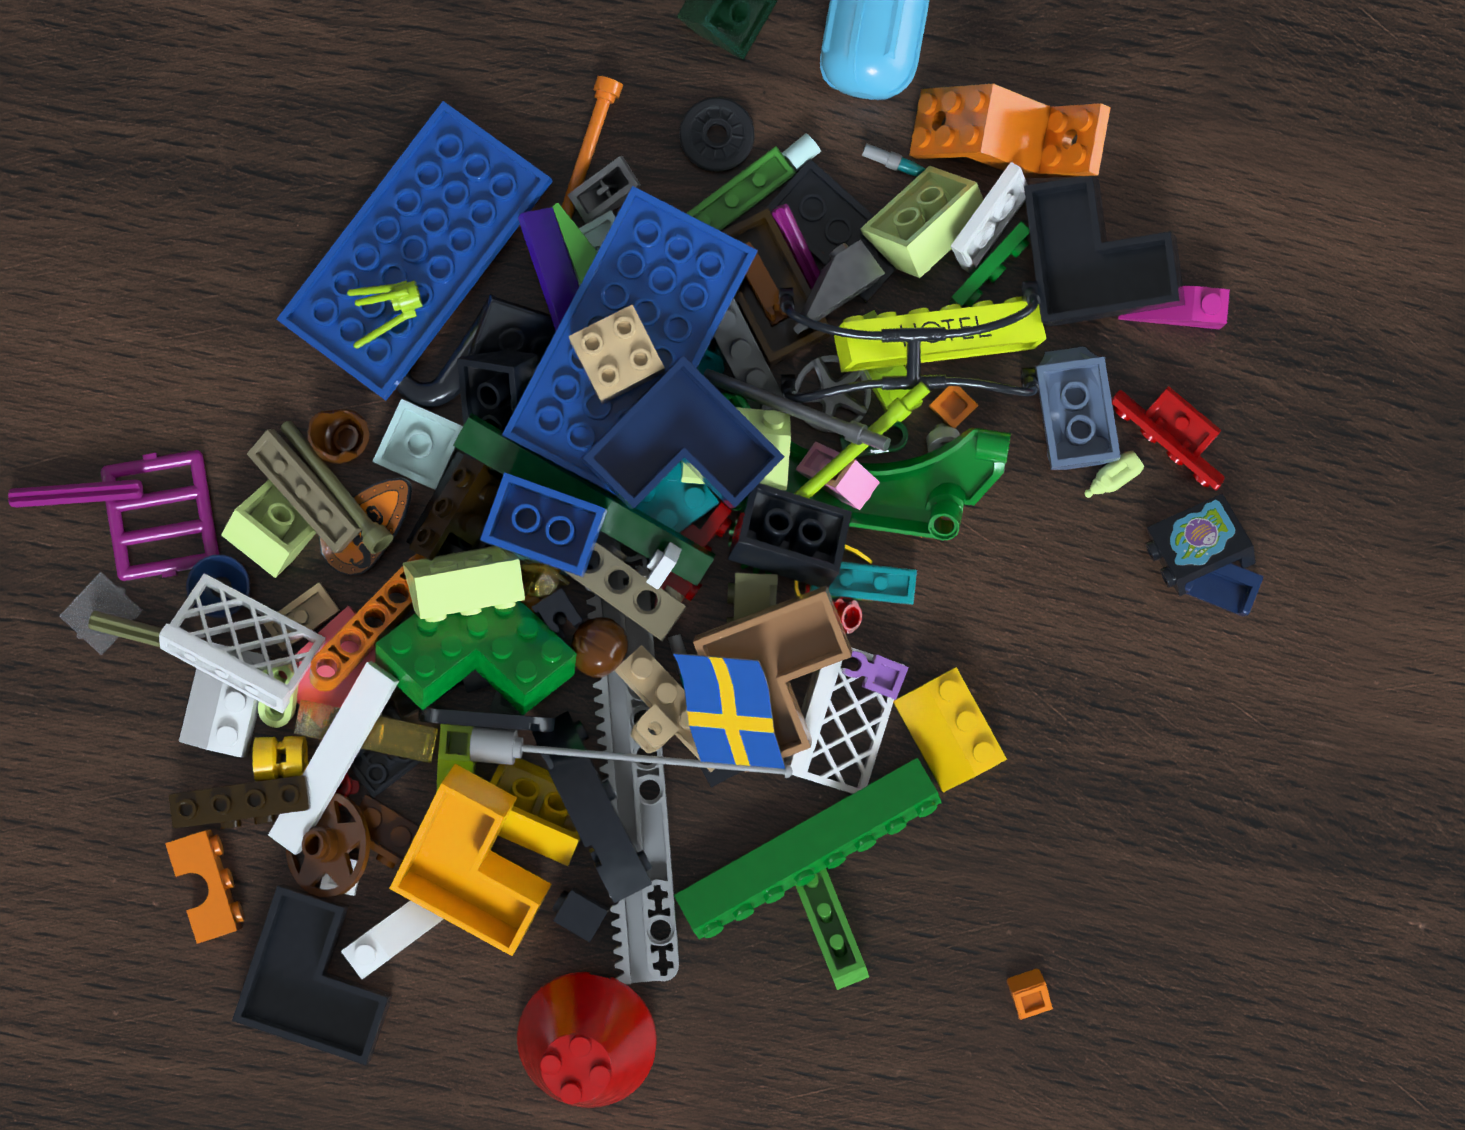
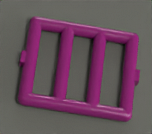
[100,450,219,581]

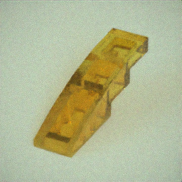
[293,700,438,763]

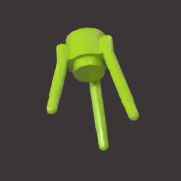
[347,280,423,349]

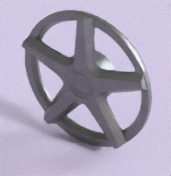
[795,355,871,433]

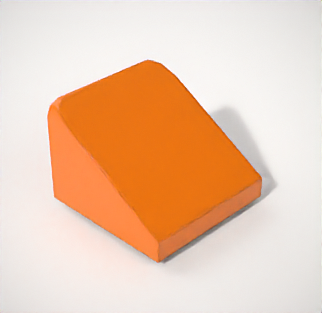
[1007,969,1053,1020]

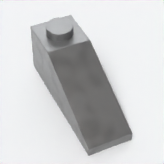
[793,240,885,334]

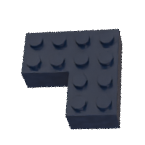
[580,356,785,509]

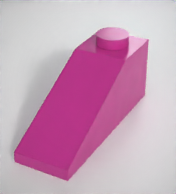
[1118,286,1230,329]

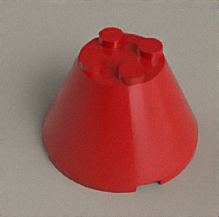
[517,972,657,1108]

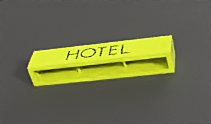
[834,297,1046,373]

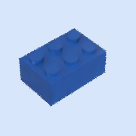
[480,472,607,578]

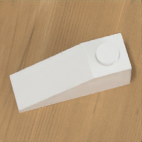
[341,900,443,979]

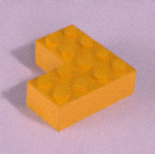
[389,764,552,956]

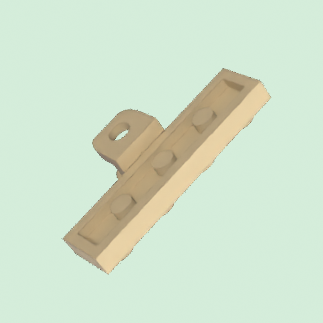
[615,645,715,772]

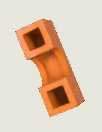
[165,829,245,944]

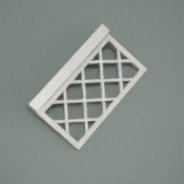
[159,573,326,714]
[784,647,905,794]

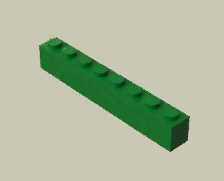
[674,758,942,940]

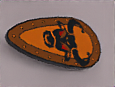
[319,478,412,576]

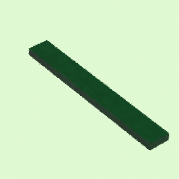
[453,413,716,586]

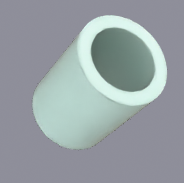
[782,133,821,171]

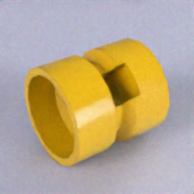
[253,736,308,782]

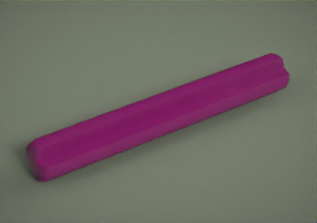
[8,479,143,508]

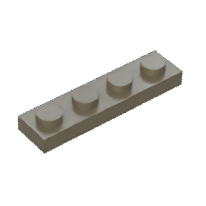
[247,429,361,553]

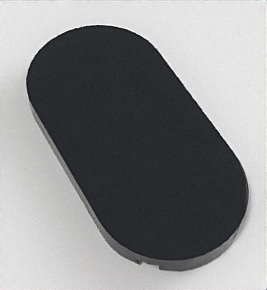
[418,708,555,732]

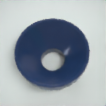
[186,555,250,618]

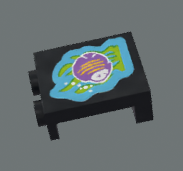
[1145,493,1256,596]

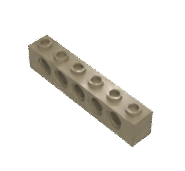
[564,536,687,641]

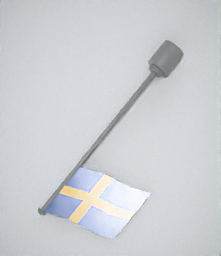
[470,653,793,778]

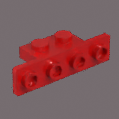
[1112,386,1225,490]

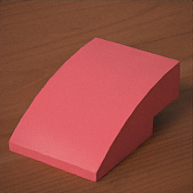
[279,606,376,728]

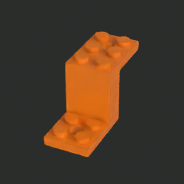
[909,84,1111,179]

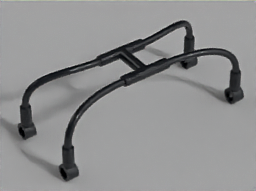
[779,281,1040,403]

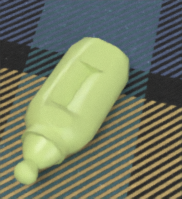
[1084,450,1144,498]

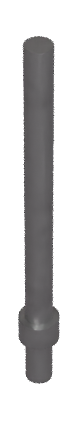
[703,369,891,451]

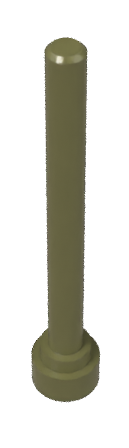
[281,421,393,554]

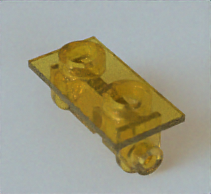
[520,560,570,598]

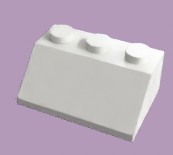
[179,641,272,758]

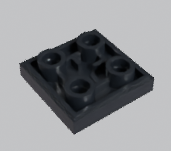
[350,701,430,798]

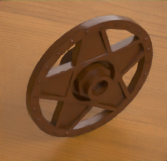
[285,792,370,897]

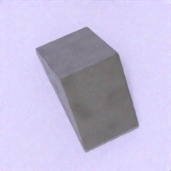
[568,156,641,224]

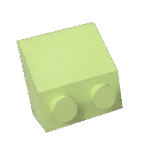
[221,480,316,578]

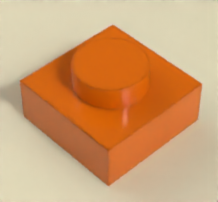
[929,386,978,428]

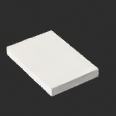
[951,162,1028,274]

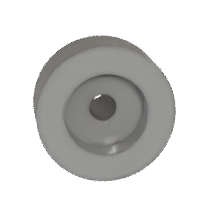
[926,423,960,453]

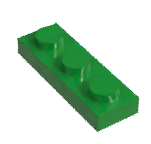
[949,222,1030,308]

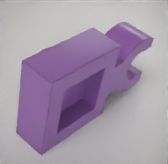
[842,651,909,700]

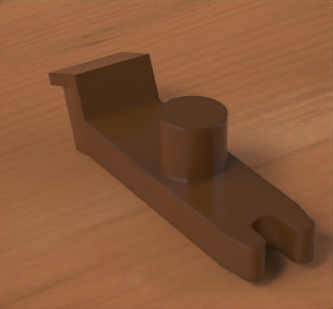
[745,242,789,326]

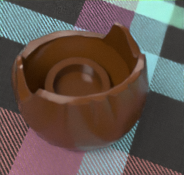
[307,409,370,464]
[571,617,628,678]

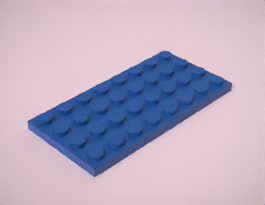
[277,101,553,401]
[502,186,758,494]

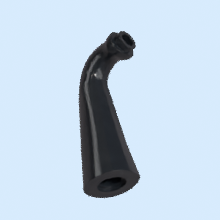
[396,294,496,408]

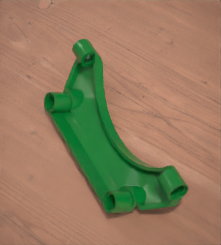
[721,392,1011,541]

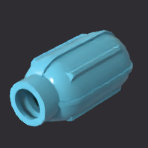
[820,0,930,100]

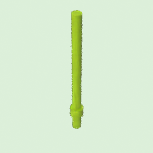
[794,381,931,499]

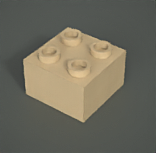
[568,305,665,404]

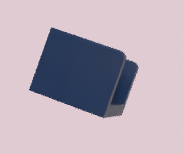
[1185,563,1264,617]

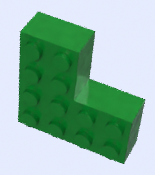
[375,601,577,715]

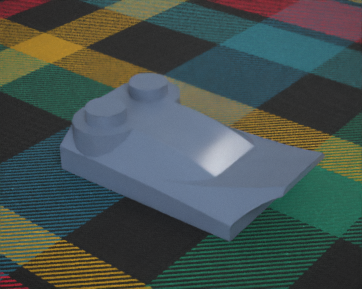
[1035,347,1121,470]

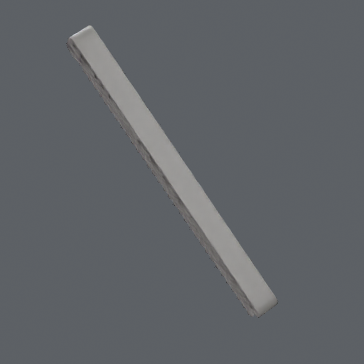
[585,497,679,984]

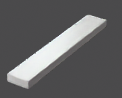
[268,661,399,855]

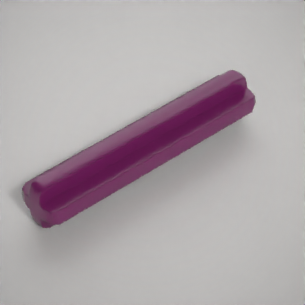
[771,204,820,291]

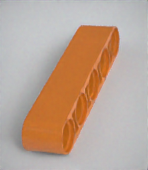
[309,554,425,692]

